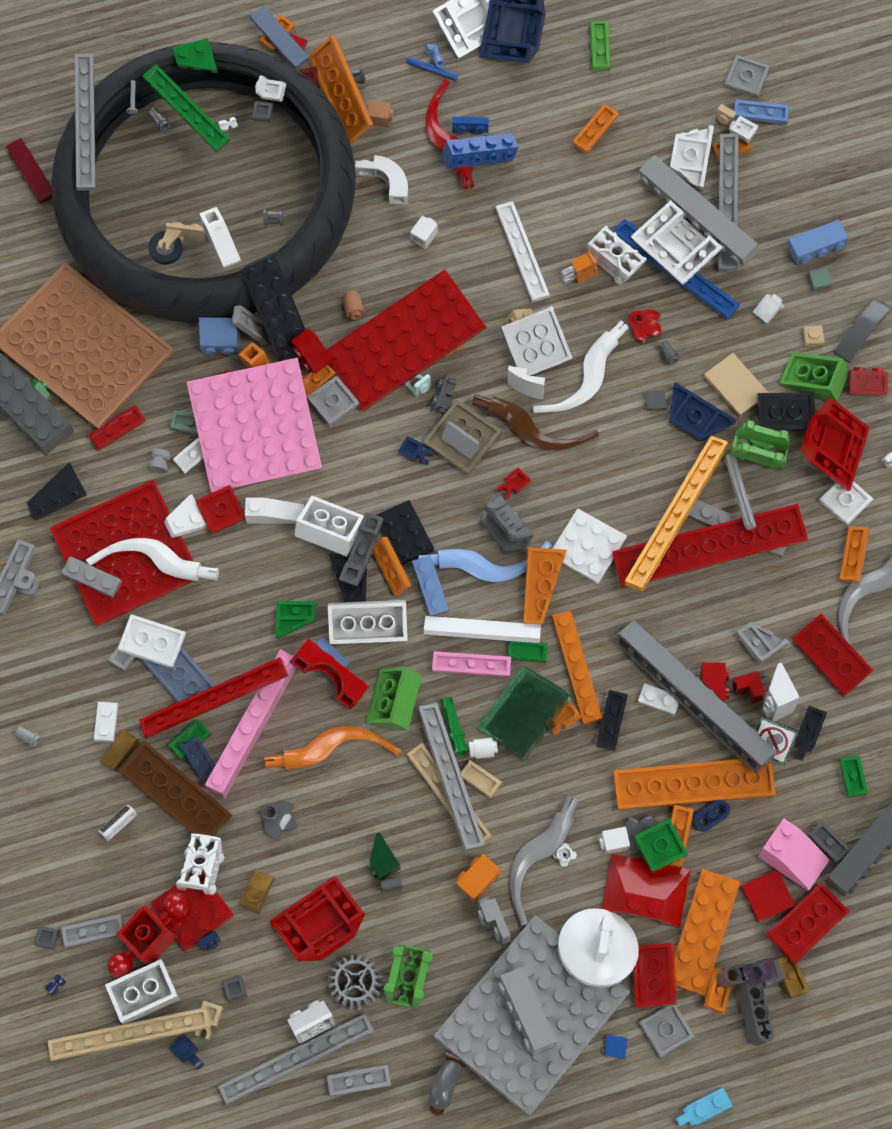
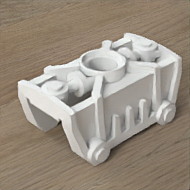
[587,226,647,285]
[176,834,225,895]

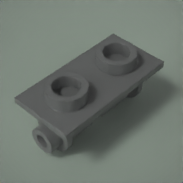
[430,374,456,414]

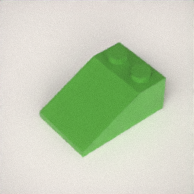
[780,352,849,402]

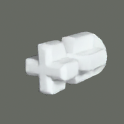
[218,117,238,131]

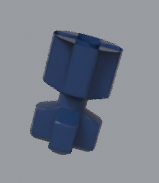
[45,974,66,996]

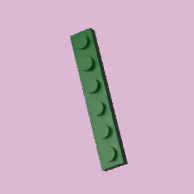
[143,64,230,153]

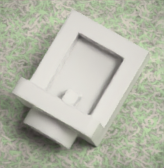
[255,76,286,102]
[753,294,784,323]

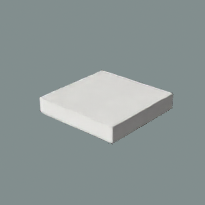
[819,481,873,526]

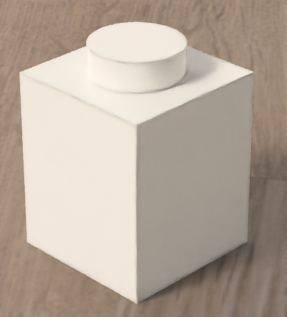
[410,216,438,249]
[599,827,630,855]

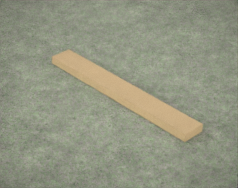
[47,1007,211,1061]

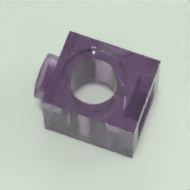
[744,958,779,986]

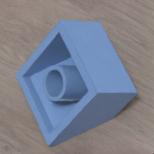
[199,317,240,356]

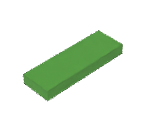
[590,21,610,71]

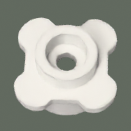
[553,843,577,867]

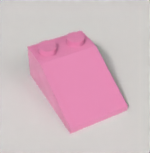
[758,819,829,891]

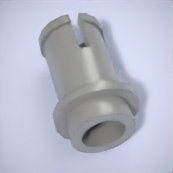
[15,726,41,747]

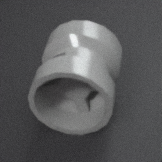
[148,448,171,473]

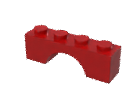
[290,638,369,710]

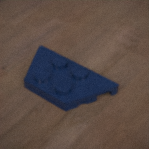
[669,382,736,442]

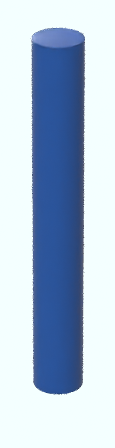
[407,57,459,81]

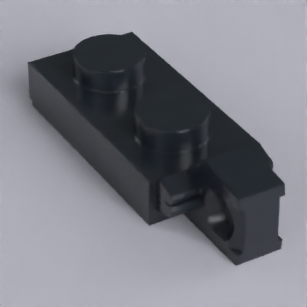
[795,705,827,761]

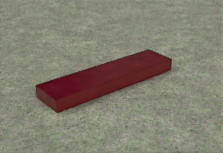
[6,138,52,204]

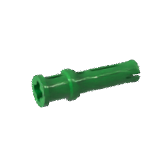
[440,697,470,757]

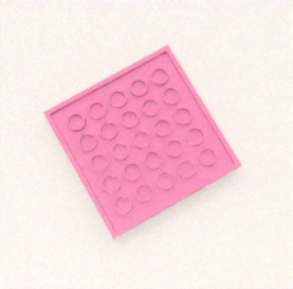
[187,358,322,493]

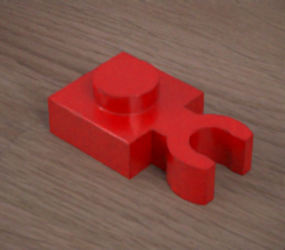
[497,467,531,500]

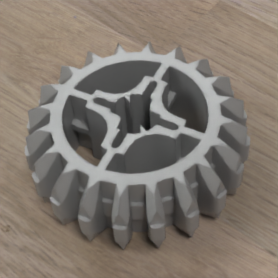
[328,955,383,1010]

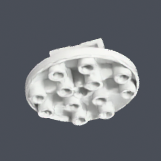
[558,908,639,987]

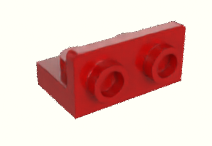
[849,367,889,395]

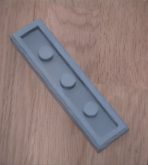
[250,6,309,69]

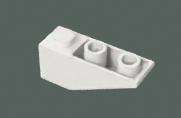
[199,207,241,268]

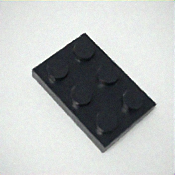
[757,393,815,431]
[376,500,434,565]

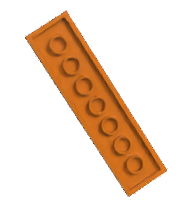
[613,759,776,811]

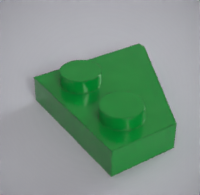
[172,38,217,73]
[276,601,316,639]

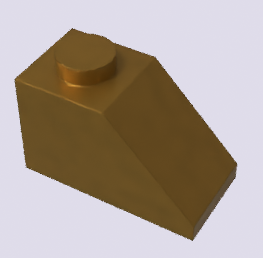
[239,870,275,915]

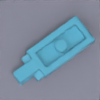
[675,1088,733,1127]

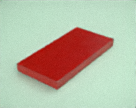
[792,613,874,697]
[765,883,850,965]

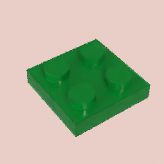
[634,819,688,873]

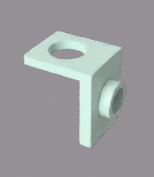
[405,374,431,397]

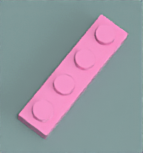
[432,651,511,678]

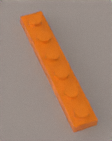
[552,610,602,725]

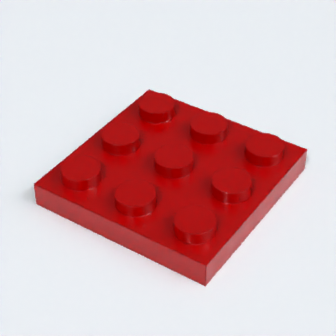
[150,872,234,952]

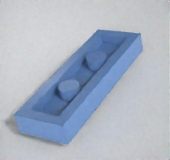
[734,99,789,125]
[412,555,449,616]

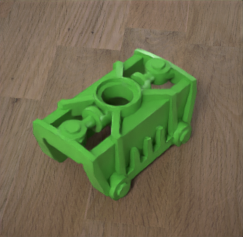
[730,420,790,471]
[384,944,433,1009]

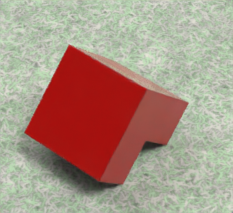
[732,671,766,704]

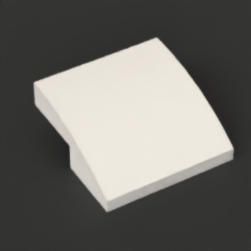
[508,366,545,399]

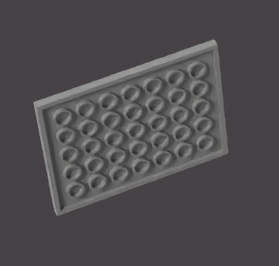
[433,915,630,1117]

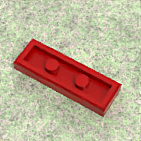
[88,405,146,451]

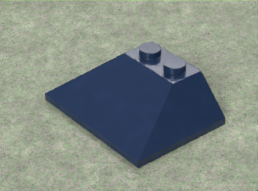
[479,0,546,63]

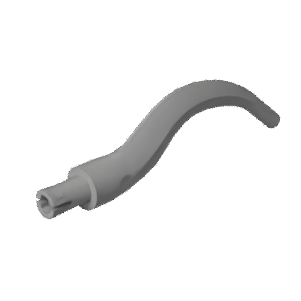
[839,556,892,645]
[510,796,579,927]

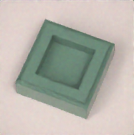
[809,268,832,290]

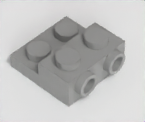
[478,897,510,945]

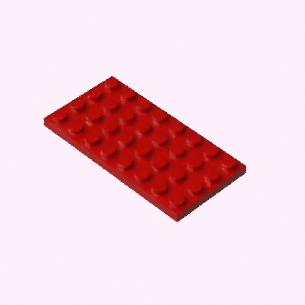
[326,269,486,412]

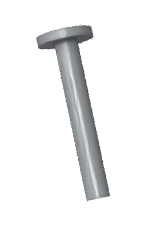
[127,80,138,114]

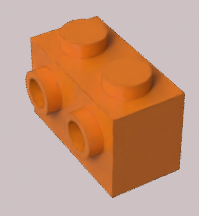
[456,854,501,903]

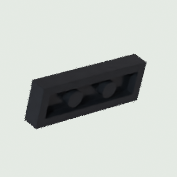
[596,690,628,751]

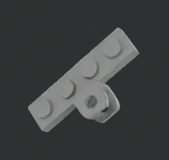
[0,540,40,615]

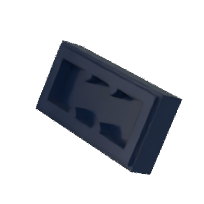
[180,735,215,779]

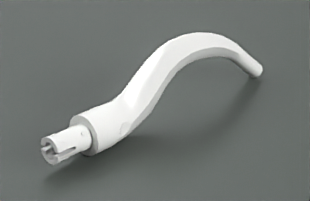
[533,321,629,413]
[86,538,219,581]

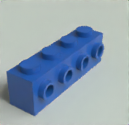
[441,133,519,169]

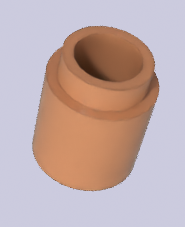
[342,291,364,320]

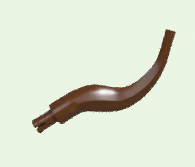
[471,394,599,450]

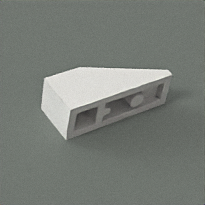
[245,498,304,524]

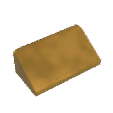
[100,730,139,772]

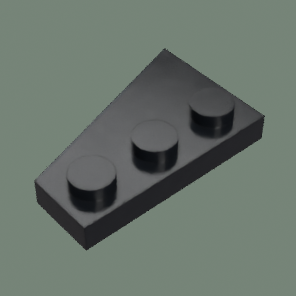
[27,462,87,521]

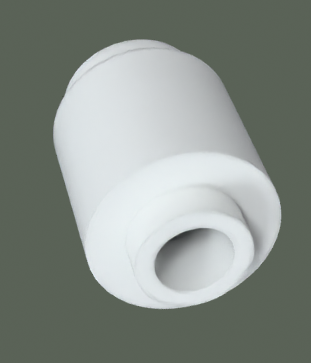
[469,737,498,759]

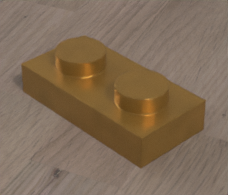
[776,956,810,999]

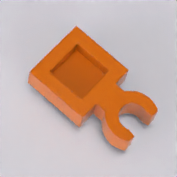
[545,701,582,735]

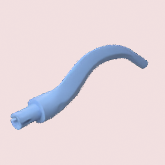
[419,541,552,582]

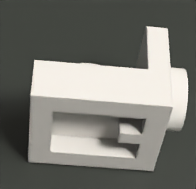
[728,116,758,143]

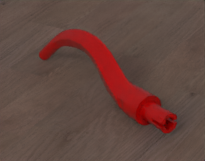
[426,79,475,190]

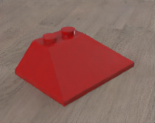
[800,398,870,491]
[601,854,690,929]
[269,876,365,961]

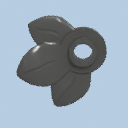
[260,801,296,839]
[626,816,656,853]

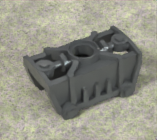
[479,492,533,555]

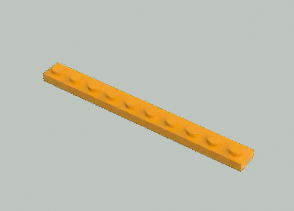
[625,436,728,592]

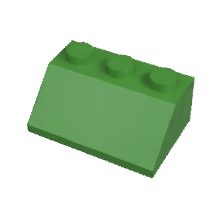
[366,667,422,731]

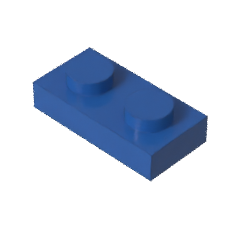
[452,116,489,134]

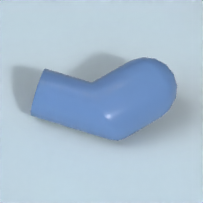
[425,43,444,68]

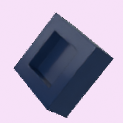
[198,931,221,951]

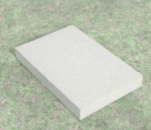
[118,614,186,669]

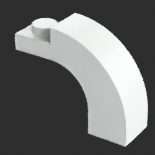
[355,155,408,205]

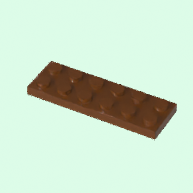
[118,740,232,836]

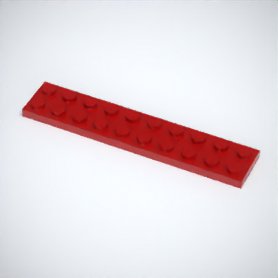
[612,503,809,589]

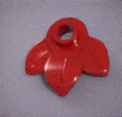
[628,309,662,343]

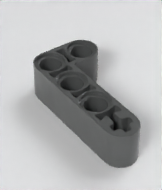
[716,963,774,1046]

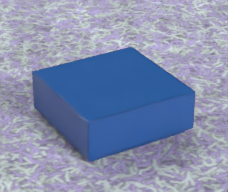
[605,1035,628,1059]

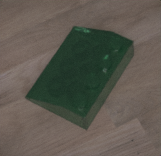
[477,666,571,762]

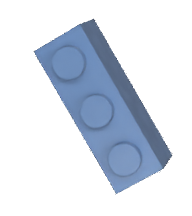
[787,219,848,265]

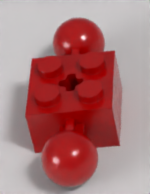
[107,893,189,978]

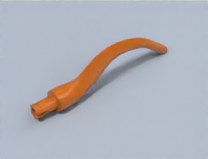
[264,726,402,770]

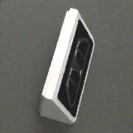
[99,805,137,841]

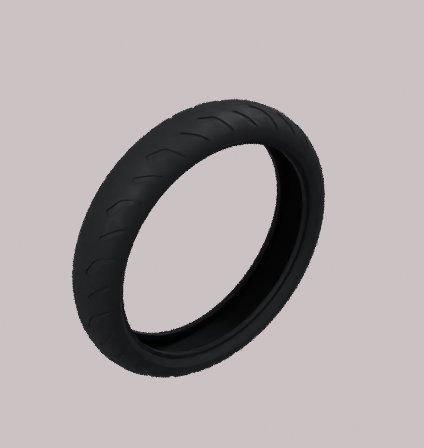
[52,42,356,323]

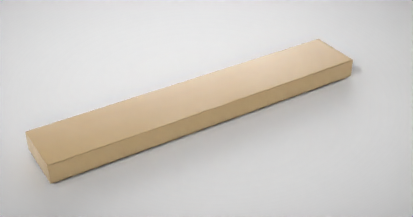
[406,743,492,843]

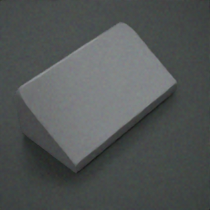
[442,421,479,459]

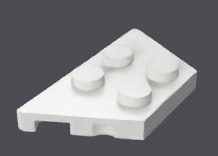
[670,125,714,190]

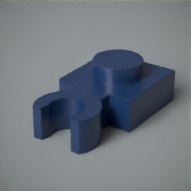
[398,436,434,465]

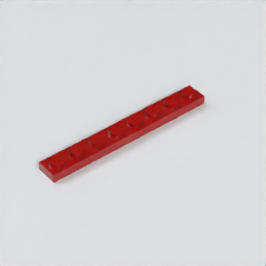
[139,657,288,738]

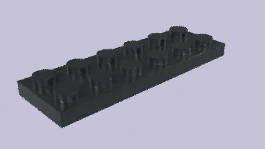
[240,253,306,362]

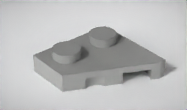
[735,622,789,664]

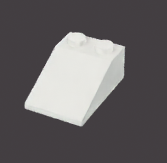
[287,1000,335,1045]

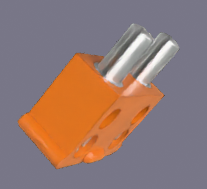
[562,251,598,284]

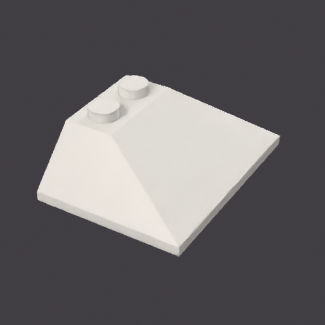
[432,0,490,58]
[631,200,723,285]

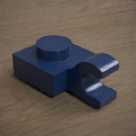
[169,1034,204,1070]

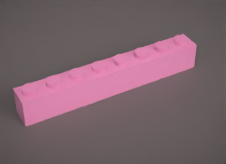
[205,649,297,799]

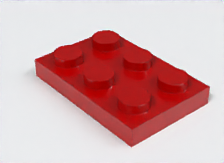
[634,943,677,1008]

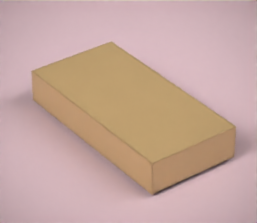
[461,760,502,799]

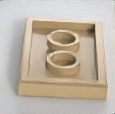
[704,353,769,417]

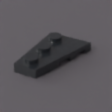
[329,553,367,603]

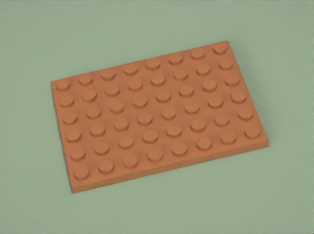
[0,262,174,429]

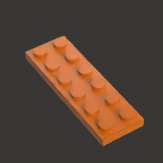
[309,35,373,144]
[674,869,741,997]

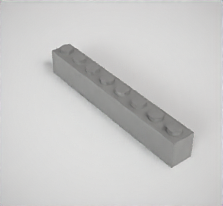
[639,155,760,267]

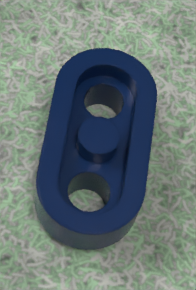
[693,800,730,832]

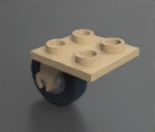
[148,222,208,265]

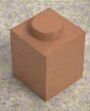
[367,100,394,127]

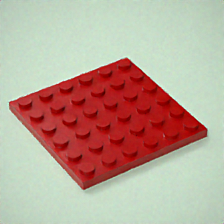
[50,480,200,627]

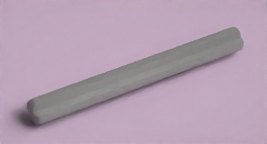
[724,454,756,530]

